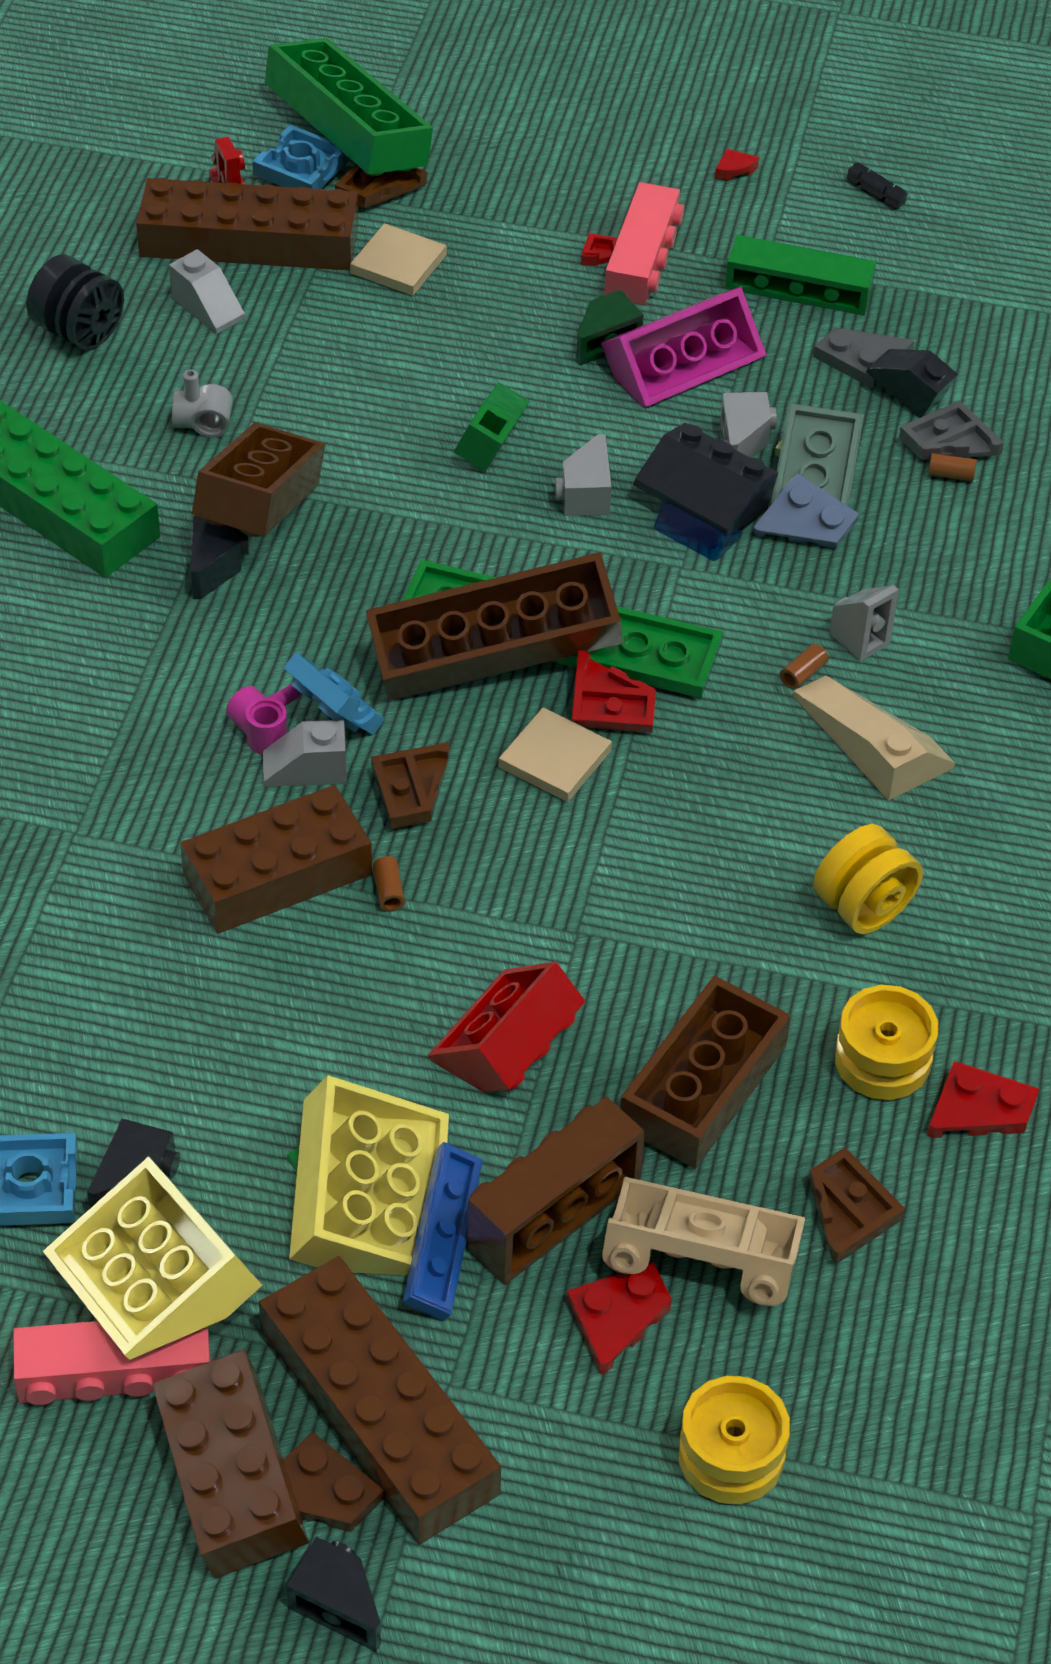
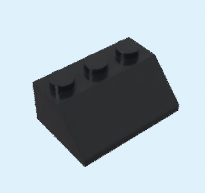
[633,423,778,536]

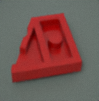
[209,136,245,184]
[572,650,656,733]
[927,1061,1039,1138]
[567,1262,672,1374]

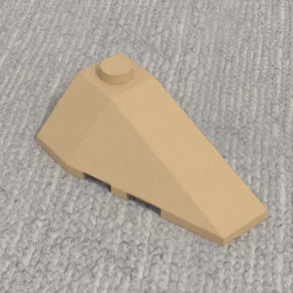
[793,676,955,800]

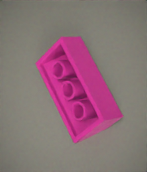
[601,287,767,408]

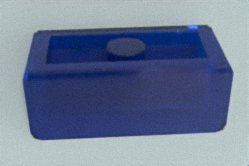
[654,502,743,561]

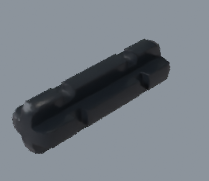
[847,162,908,209]

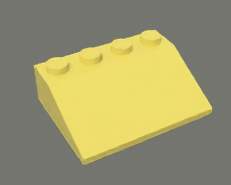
[289,1075,449,1276]
[43,1156,262,1360]

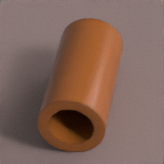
[928,453,977,482]
[780,643,829,689]
[373,856,405,912]

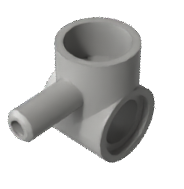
[172,370,233,437]

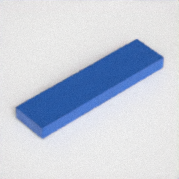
[402,1142,483,1321]

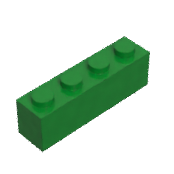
[725,235,877,316]

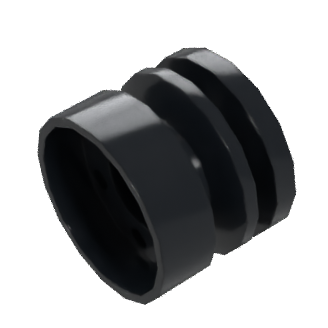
[26,254,125,351]

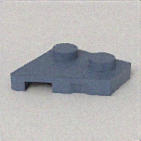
[753,473,859,549]

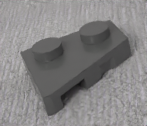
[813,327,914,389]
[899,400,1004,460]

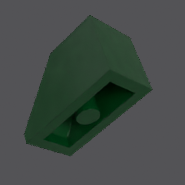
[576,289,644,366]

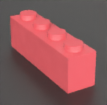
[605,182,684,306]
[14,1321,211,1405]

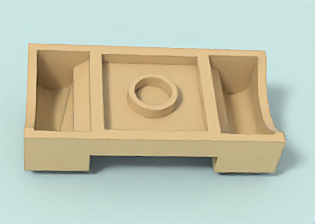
[602,1177,805,1306]

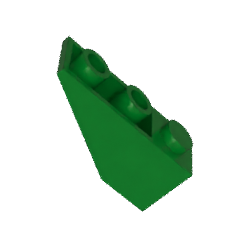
[454,382,530,472]

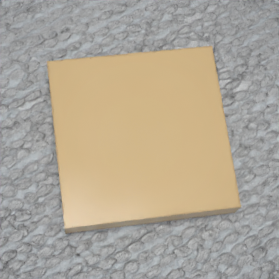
[350,223,447,296]
[499,708,612,802]

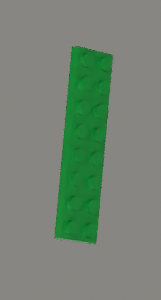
[402,559,723,698]

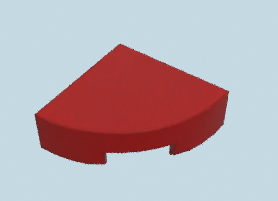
[715,149,759,180]
[581,233,618,266]

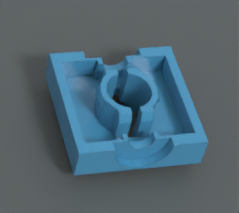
[252,125,349,189]
[283,652,386,735]
[0,1133,78,1226]

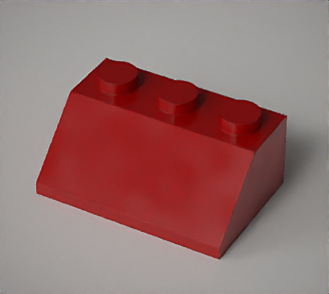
[427,961,586,1092]

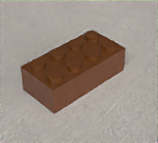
[192,422,326,537]
[180,785,372,934]
[620,975,791,1169]
[467,1096,645,1286]
[152,1349,309,1579]

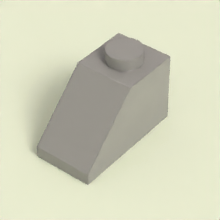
[169,249,245,335]
[720,392,777,458]
[555,434,611,516]
[829,585,899,661]
[263,720,347,787]

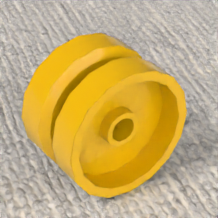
[813,824,924,934]
[835,985,938,1100]
[679,1376,790,1505]

